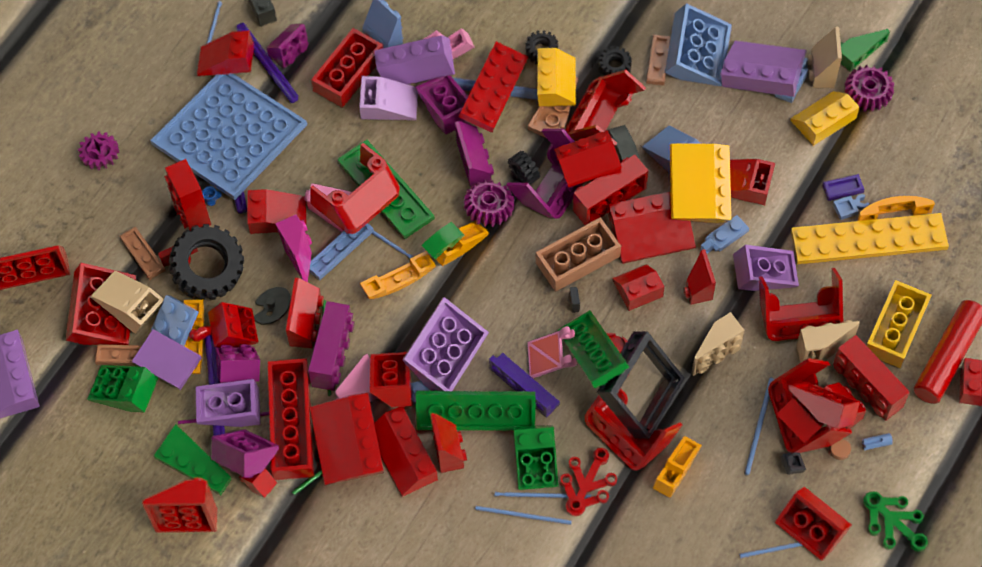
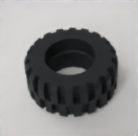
[169,224,244,301]

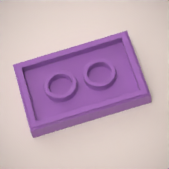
[132,329,202,390]

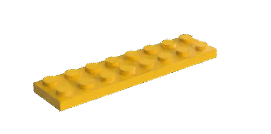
[791,213,949,265]

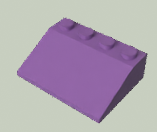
[721,41,806,97]
[403,297,489,391]
[0,330,40,419]

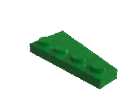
[154,424,232,496]

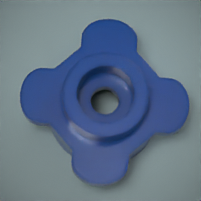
[202,186,222,206]

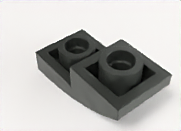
[608,125,640,162]

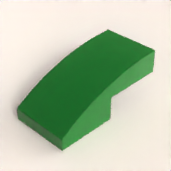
[421,222,465,260]

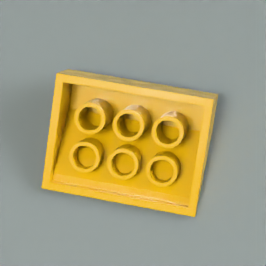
[670,143,731,224]

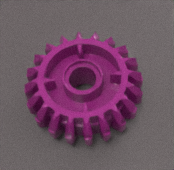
[844,64,894,112]
[464,180,514,227]

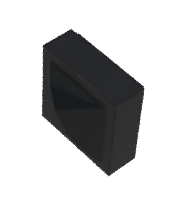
[567,287,580,313]
[780,453,806,475]

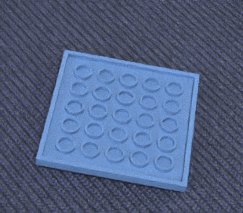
[150,74,307,200]

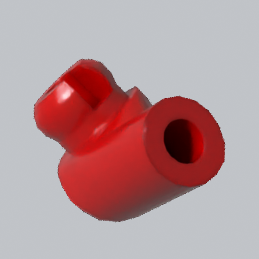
[189,326,212,342]

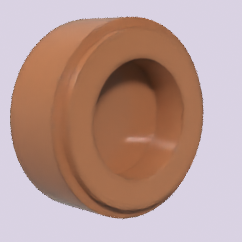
[830,439,851,460]

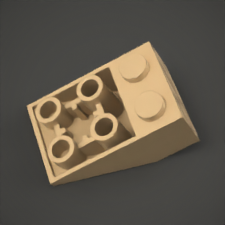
[91,271,164,334]
[692,312,744,376]
[796,320,859,363]

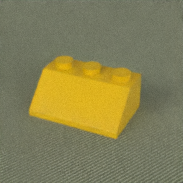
[537,48,576,106]
[790,91,859,146]

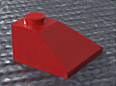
[683,249,716,305]

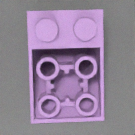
[360,76,418,120]

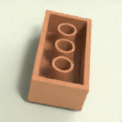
[535,217,621,292]

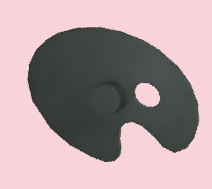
[254,287,291,325]

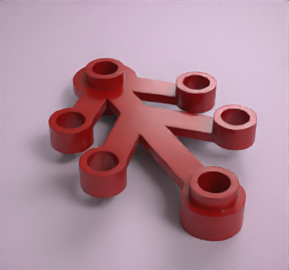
[560,447,617,516]

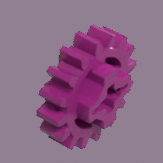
[78,131,120,170]

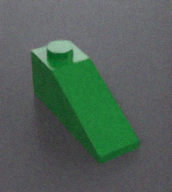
[840,29,890,72]

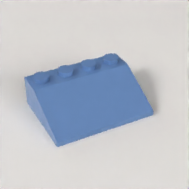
[665,3,732,86]

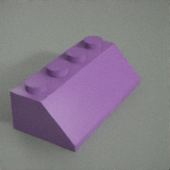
[374,35,455,85]

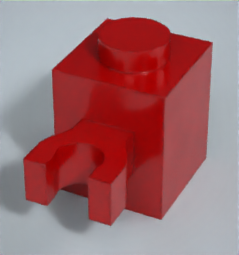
[238,469,277,498]

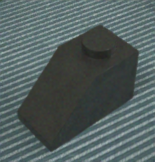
[249,0,277,27]

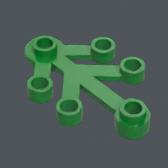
[863,491,928,552]

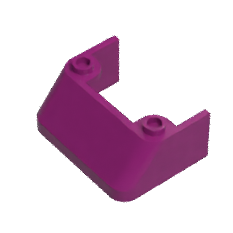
[506,128,583,219]

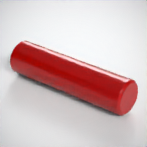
[913,300,982,404]

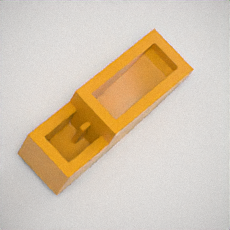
[436,220,489,266]
[653,436,702,498]

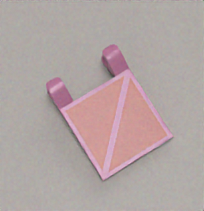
[527,326,577,378]

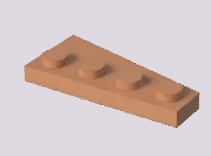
[528,77,578,138]

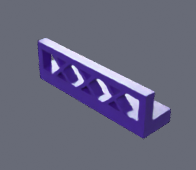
[489,353,560,418]

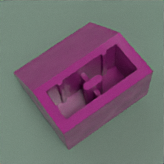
[266,23,308,69]
[215,344,260,383]

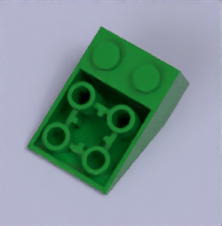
[87,365,158,413]
[513,425,559,490]

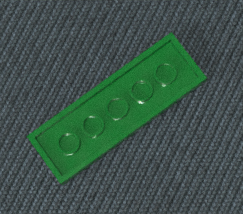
[337,140,435,239]
[557,310,629,388]
[416,391,536,431]

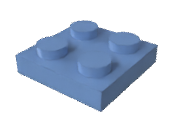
[151,295,199,346]

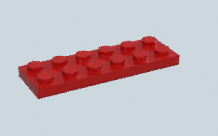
[459,41,528,133]

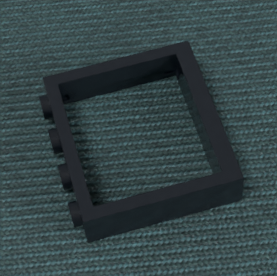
[597,331,685,439]

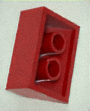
[554,130,622,188]
[286,278,324,349]
[370,352,411,407]
[775,486,852,561]

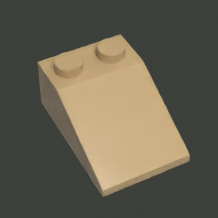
[807,27,842,88]

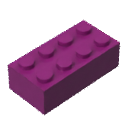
[308,301,355,391]

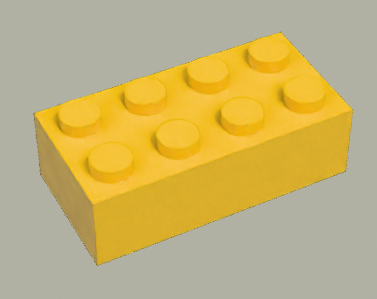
[866,280,932,368]

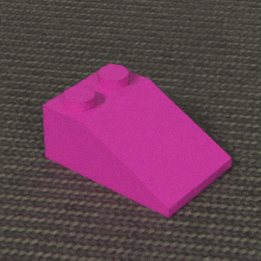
[275,215,312,282]

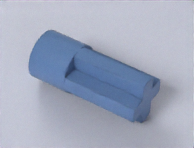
[862,433,893,450]

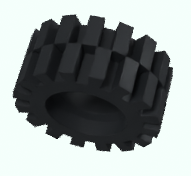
[526,30,558,65]
[599,46,632,76]
[508,151,540,185]

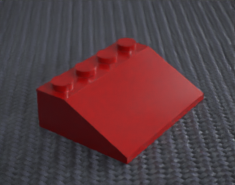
[608,191,696,264]
[0,245,70,290]
[65,263,136,345]
[310,392,384,485]
[143,478,218,533]

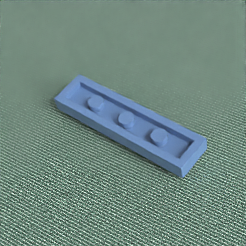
[309,223,374,280]

